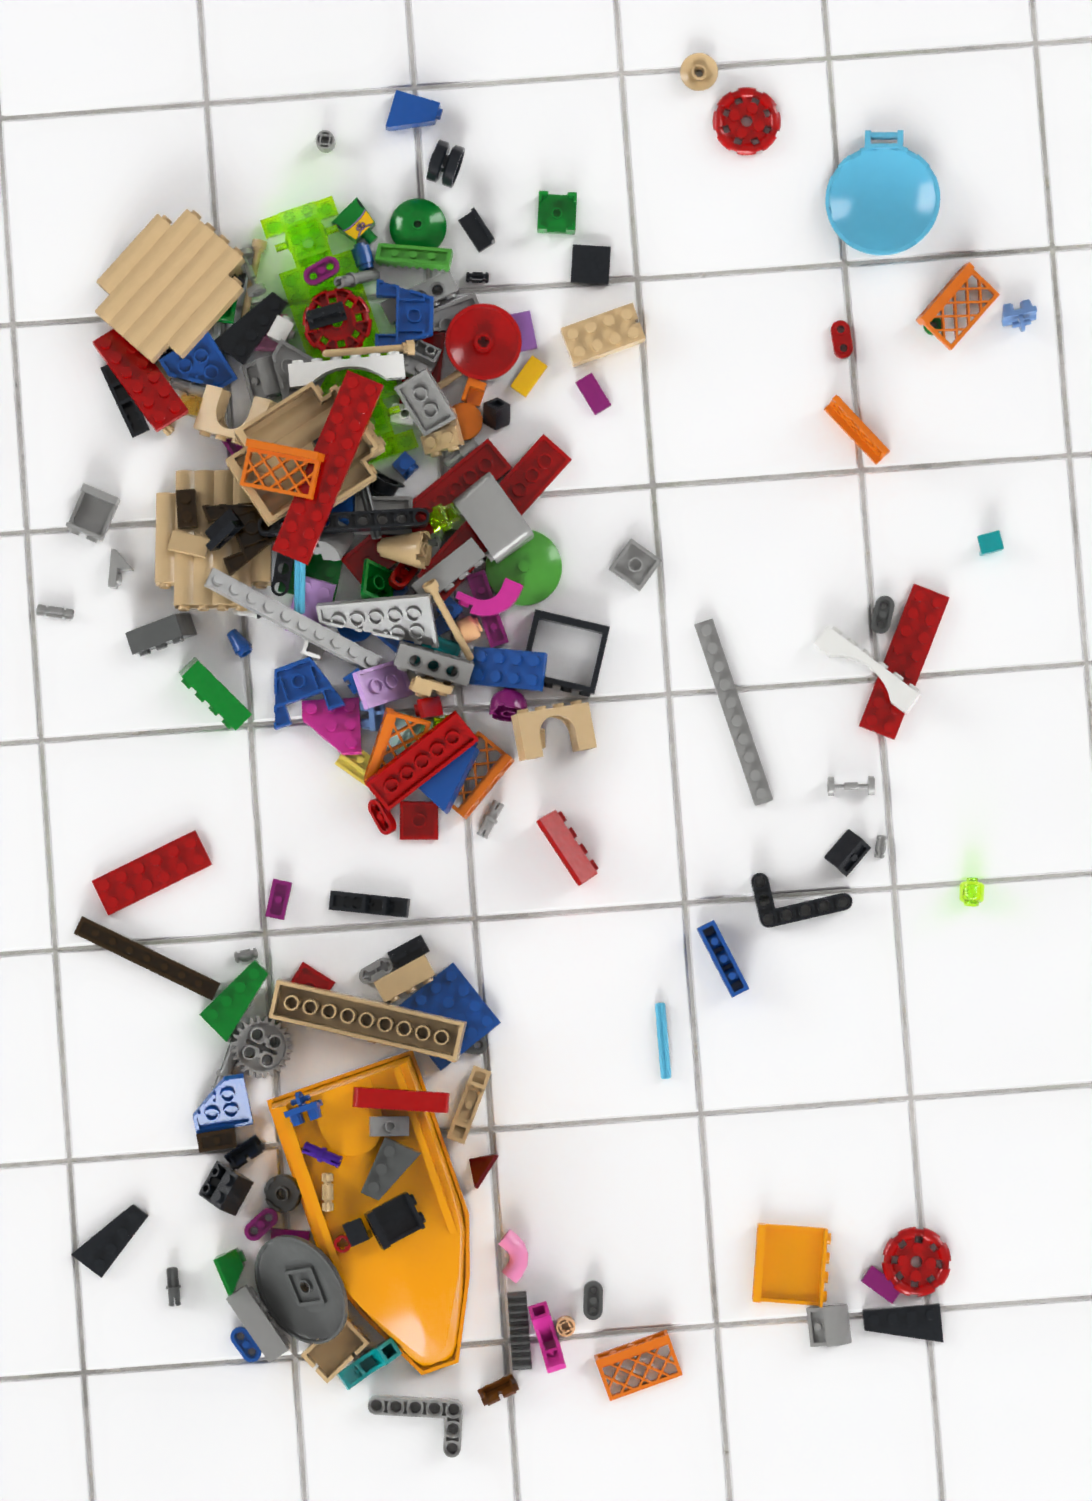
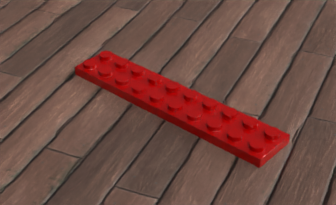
[272,370,384,565]
[416,434,572,601]
[341,439,512,584]

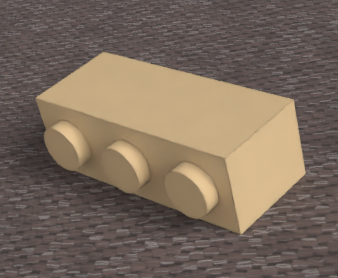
[373,954,436,1004]

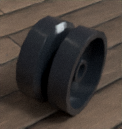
[426,140,465,188]

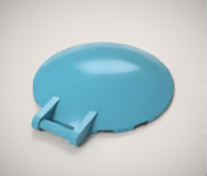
[825,130,940,256]

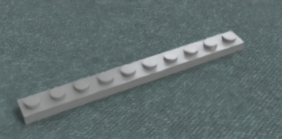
[204,568,382,670]
[694,618,773,806]

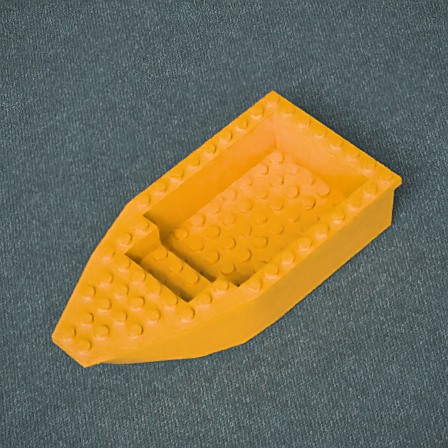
[267,1050,470,1375]

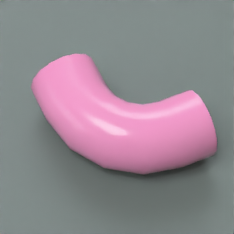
[498,1229,528,1284]

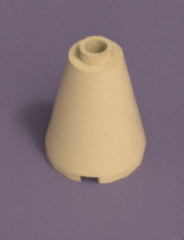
[377,531,432,569]

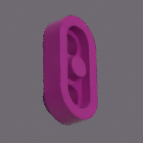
[303,256,340,286]
[244,1208,278,1241]

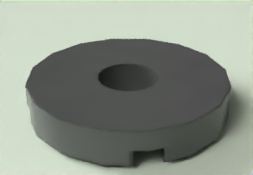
[264,1174,302,1213]

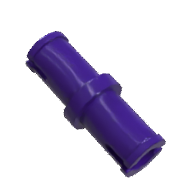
[302,1141,343,1168]

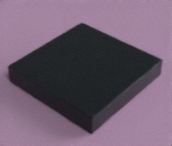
[571,244,611,286]

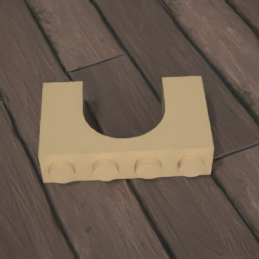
[193,384,277,446]
[511,700,597,761]

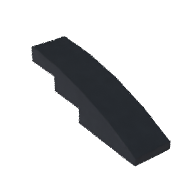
[100,365,150,438]
[329,891,410,918]

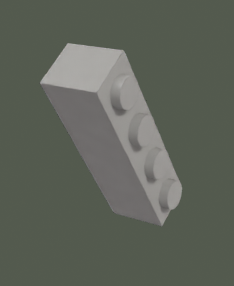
[411,537,486,604]
[226,1284,290,1363]

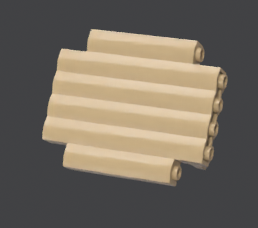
[95,209,246,364]
[225,382,386,527]
[155,470,272,611]

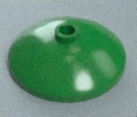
[389,198,447,248]

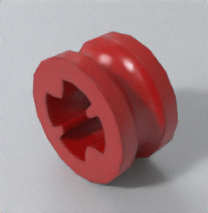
[334,1234,351,1253]

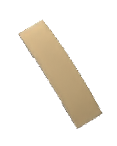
[446,1065,492,1144]

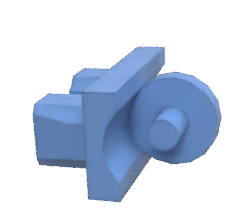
[1001,299,1037,332]
[359,701,385,732]

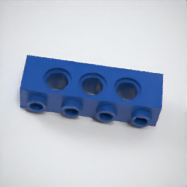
[696,920,749,998]

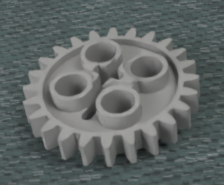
[230,1016,293,1078]

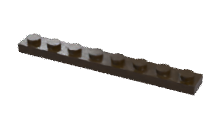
[74,916,221,1000]

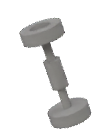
[240,248,266,297]
[827,776,875,796]

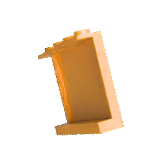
[752,1223,831,1307]

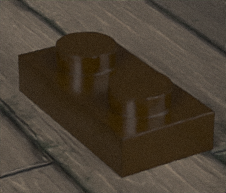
[176,489,198,529]
[196,1127,238,1153]

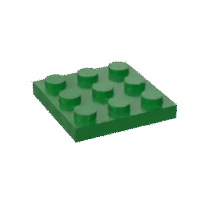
[278,554,345,602]

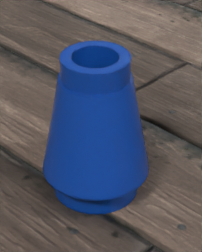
[227,629,253,658]

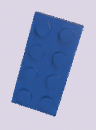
[469,646,548,692]

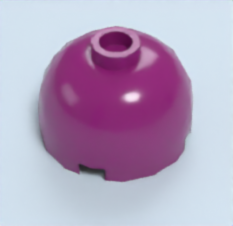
[489,688,528,722]

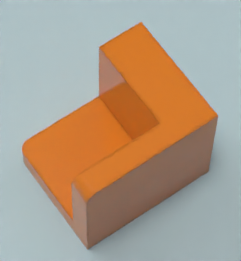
[461,377,487,407]

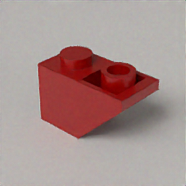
[414,696,444,720]

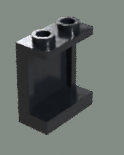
[364,1192,426,1250]

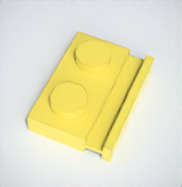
[334,750,371,786]

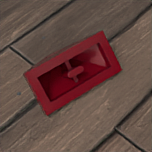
[469,1153,499,1189]

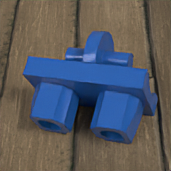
[284,1091,323,1126]

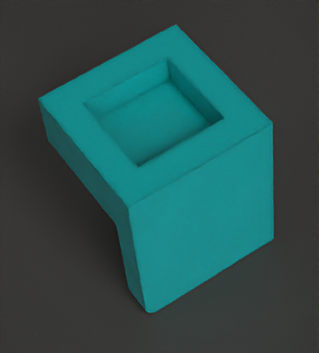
[977,530,1004,556]

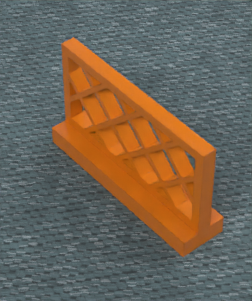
[915,262,1000,350]
[824,395,890,465]
[240,438,325,500]
[364,707,431,781]
[452,731,515,819]
[594,1329,683,1401]

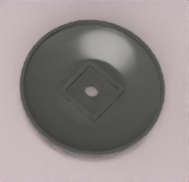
[255,1235,348,1344]

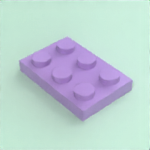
[285,576,337,632]
[352,660,414,710]

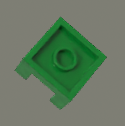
[537,191,577,235]

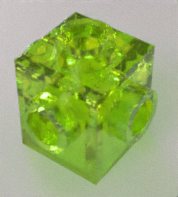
[429,502,461,532]

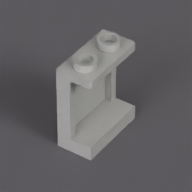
[66,483,120,543]

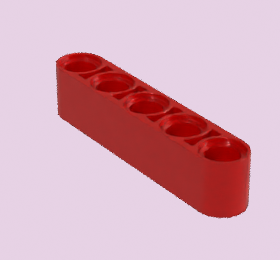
[352,1087,450,1113]

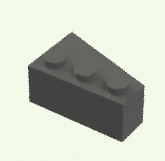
[125,613,197,657]
[361,1137,421,1200]

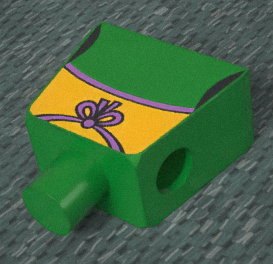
[331,197,378,245]

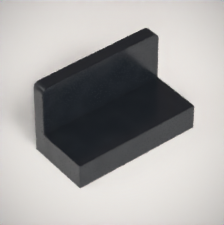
[458,207,495,253]
[205,509,245,551]
[824,829,871,877]

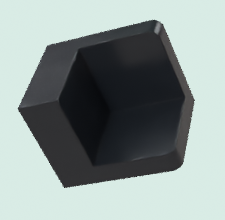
[483,397,511,430]
[342,1218,373,1247]

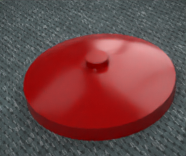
[445,303,522,381]

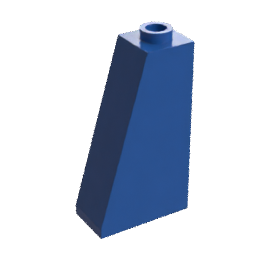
[419,742,480,814]

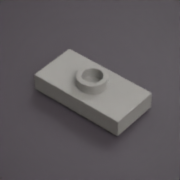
[369,1116,409,1136]

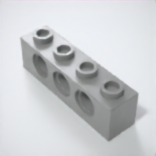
[380,271,459,326]
[393,640,474,688]

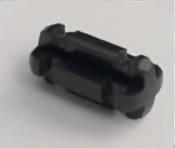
[466,272,489,283]

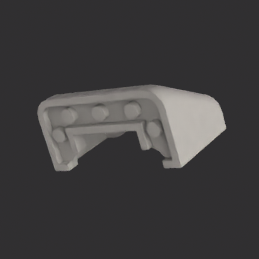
[451,472,534,564]

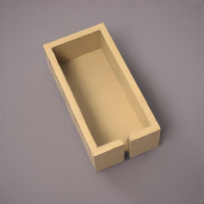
[560,302,646,367]

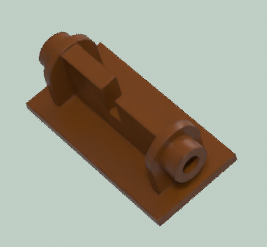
[477,1374,519,1406]

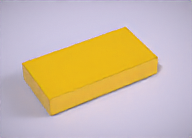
[510,355,548,398]

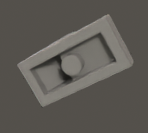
[108,549,134,589]

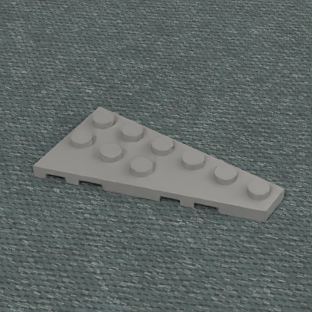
[316,593,439,648]

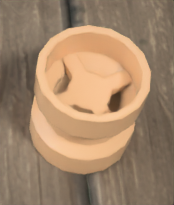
[556,1315,575,1337]

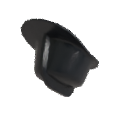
[370,469,405,496]

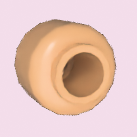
[456,615,483,643]

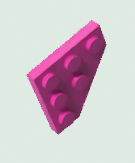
[302,697,362,755]

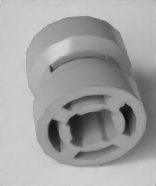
[315,130,336,153]

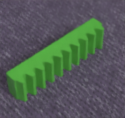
[375,243,453,272]

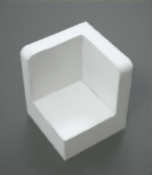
[301,640,324,661]

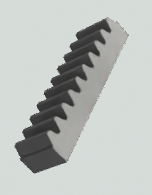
[507,1291,532,1370]

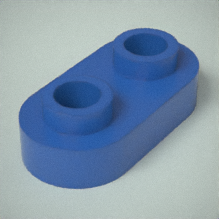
[230,1326,262,1362]

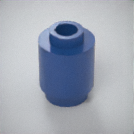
[351,242,375,271]

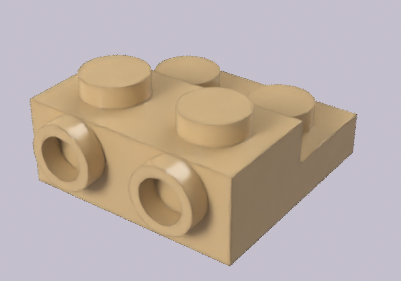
[420,408,465,458]
[409,675,455,698]

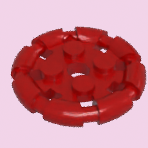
[712,87,781,155]
[302,288,372,353]
[882,1227,951,1297]

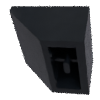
[199,1161,254,1216]

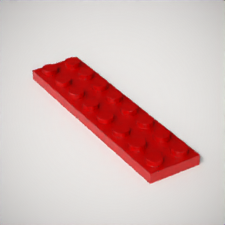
[859,584,950,740]

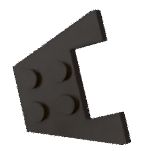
[202,503,277,576]

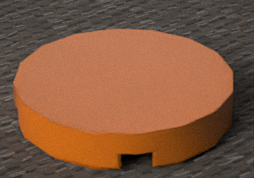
[452,402,483,441]

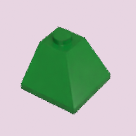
[360,558,394,599]
[213,1247,247,1296]

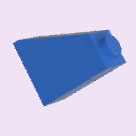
[386,90,443,131]

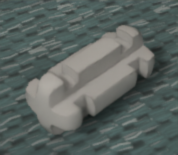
[874,835,887,859]
[234,948,258,963]

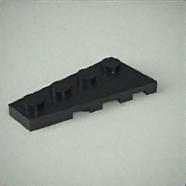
[214,292,288,365]
[71,1204,149,1278]
[862,1303,944,1343]

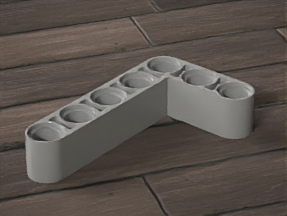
[368,1395,463,1458]

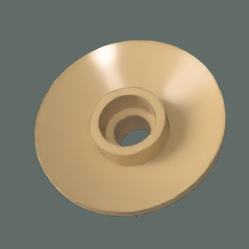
[680,53,718,91]

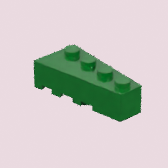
[179,657,252,730]
[199,960,270,1042]

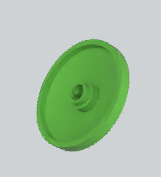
[486,530,562,606]

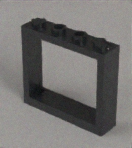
[526,609,610,697]

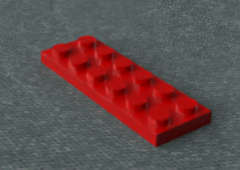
[92,329,189,432]
[364,711,479,811]
[92,830,213,916]

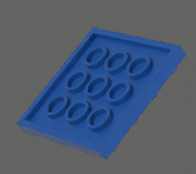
[399,963,501,1071]

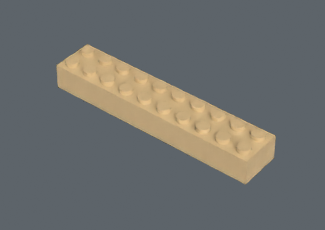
[268,979,467,1061]

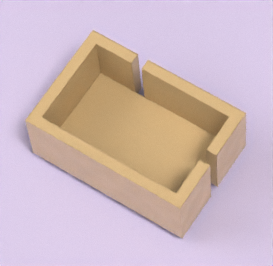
[301,1316,371,1383]

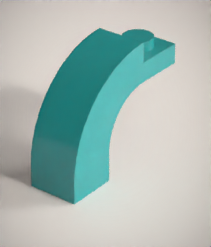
[337,1338,402,1390]

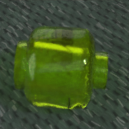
[959,878,985,907]

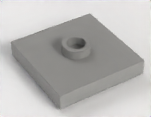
[609,538,662,592]

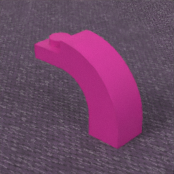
[455,578,524,617]
[528,1301,567,1374]

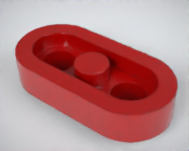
[830,320,853,359]
[388,563,418,590]
[368,798,397,835]

